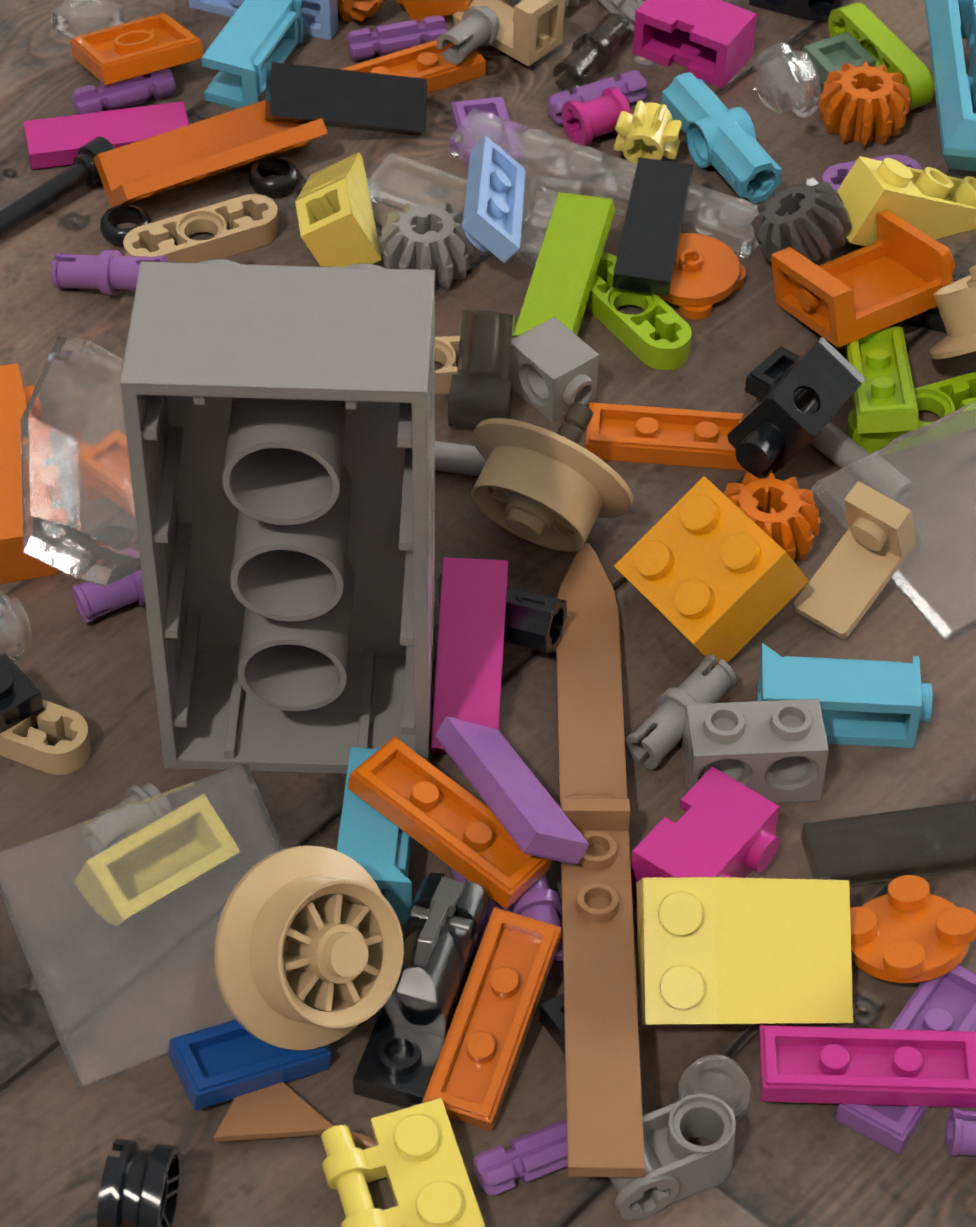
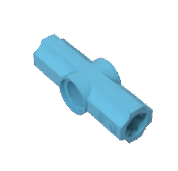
[661,72,782,204]

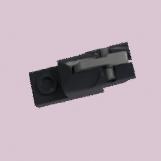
[353,873,489,1108]

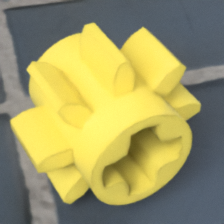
[614,100,682,167]

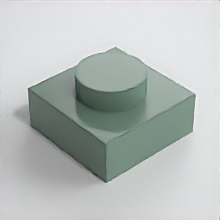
[802,32,876,86]

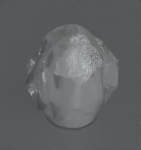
[753,42,821,118]

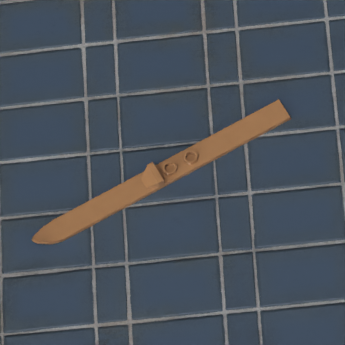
[556,542,645,1178]

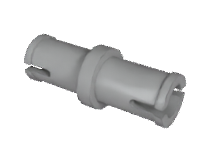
[625,655,737,770]

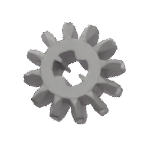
[379,200,475,289]

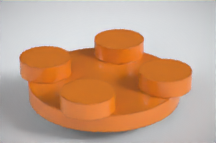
[657,233,746,320]
[850,875,976,983]

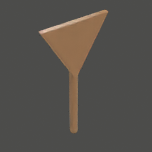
[213,1082,469,1176]

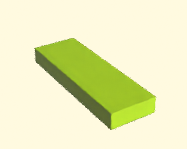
[513,192,615,338]
[845,326,918,434]

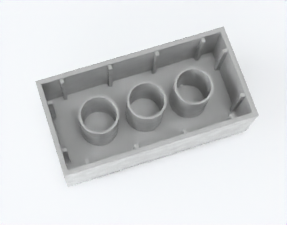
[120,259,435,774]

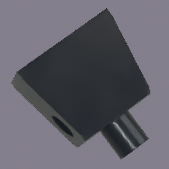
[727,337,866,476]

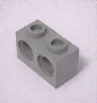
[681,699,829,803]

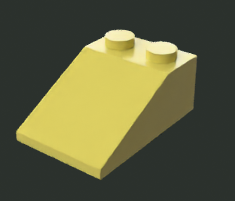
[636,877,853,1025]

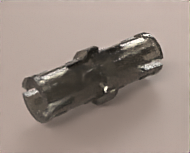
[552,13,632,93]

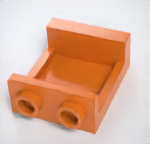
[771,210,955,348]

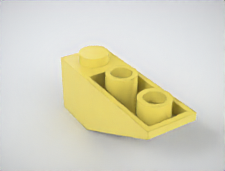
[295,152,382,267]
[837,156,976,246]

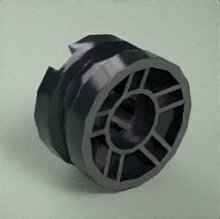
[97,1139,181,1227]

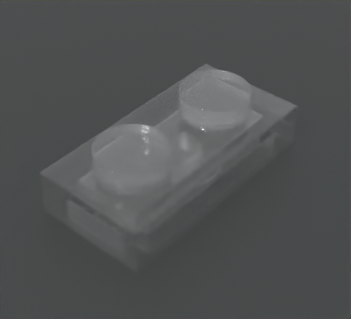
[507,173,583,266]

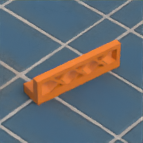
[93,100,328,208]

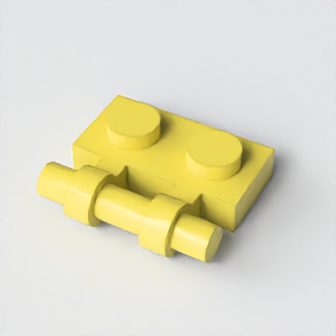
[321,1098,485,1227]

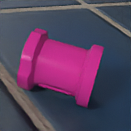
[562,87,631,149]

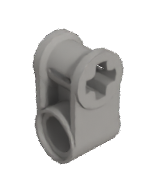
[609,1093,736,1220]

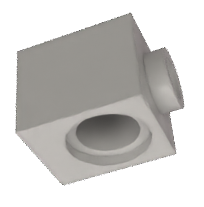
[508,317,600,423]

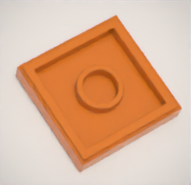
[69,13,204,85]

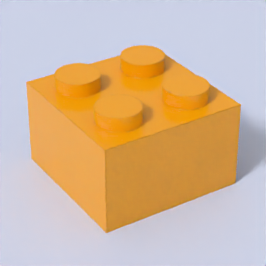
[614,476,809,667]

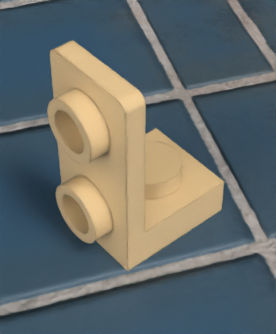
[454,0,564,66]
[794,481,916,639]

